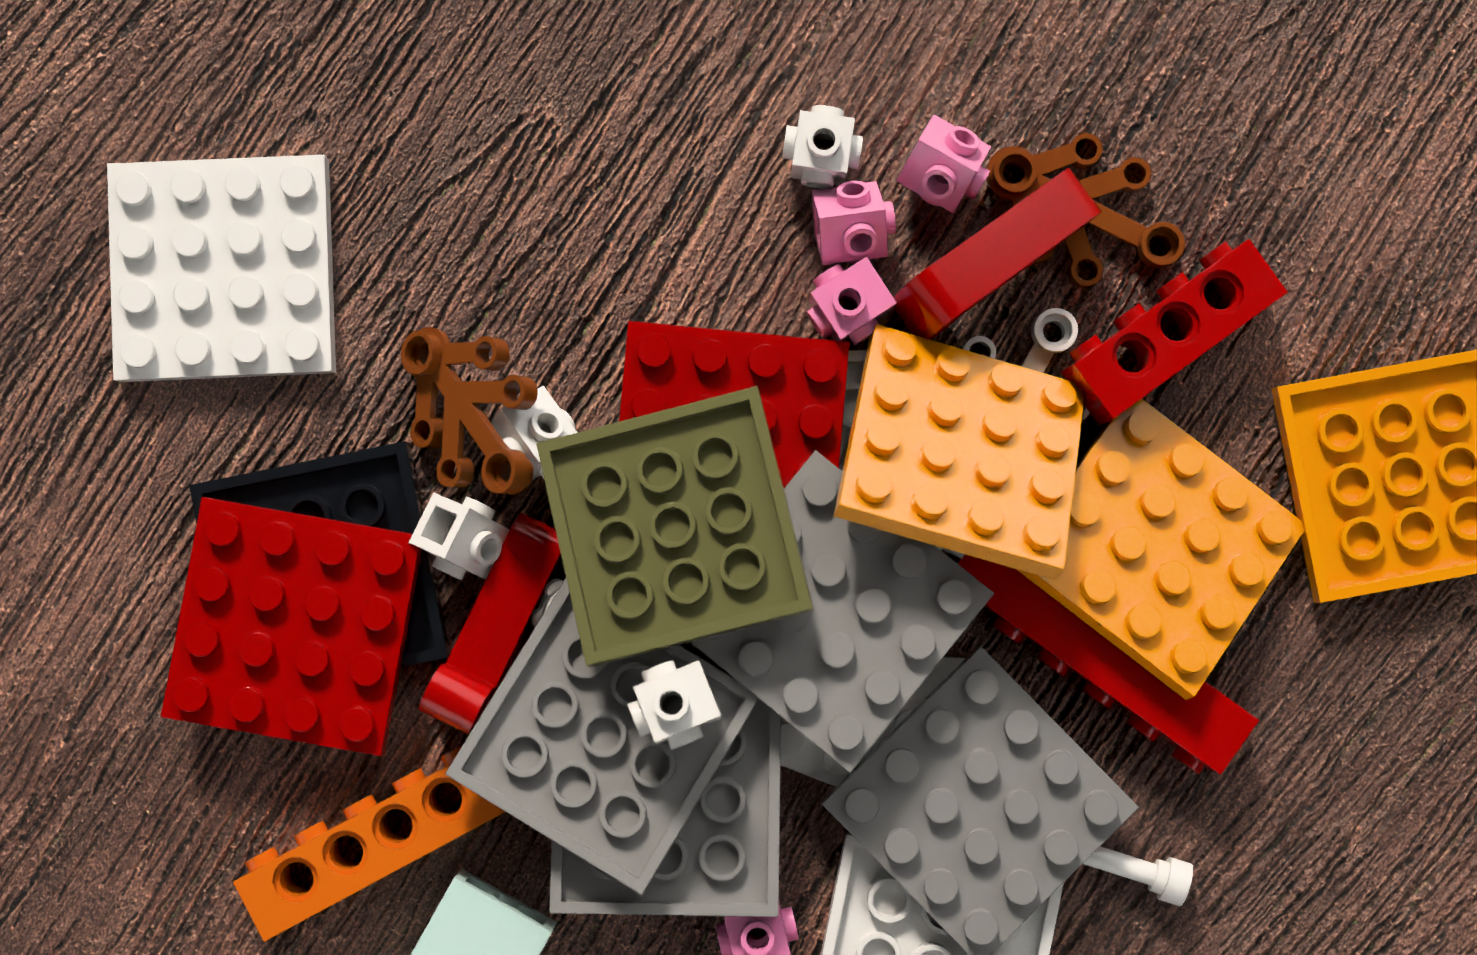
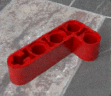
[893,168,1102,340]
[418,512,562,734]

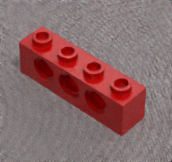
[1060,239,1288,425]

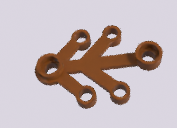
[986,133,1185,289]
[401,327,538,495]

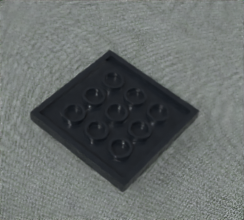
[189,441,450,667]

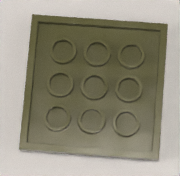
[536,386,814,667]

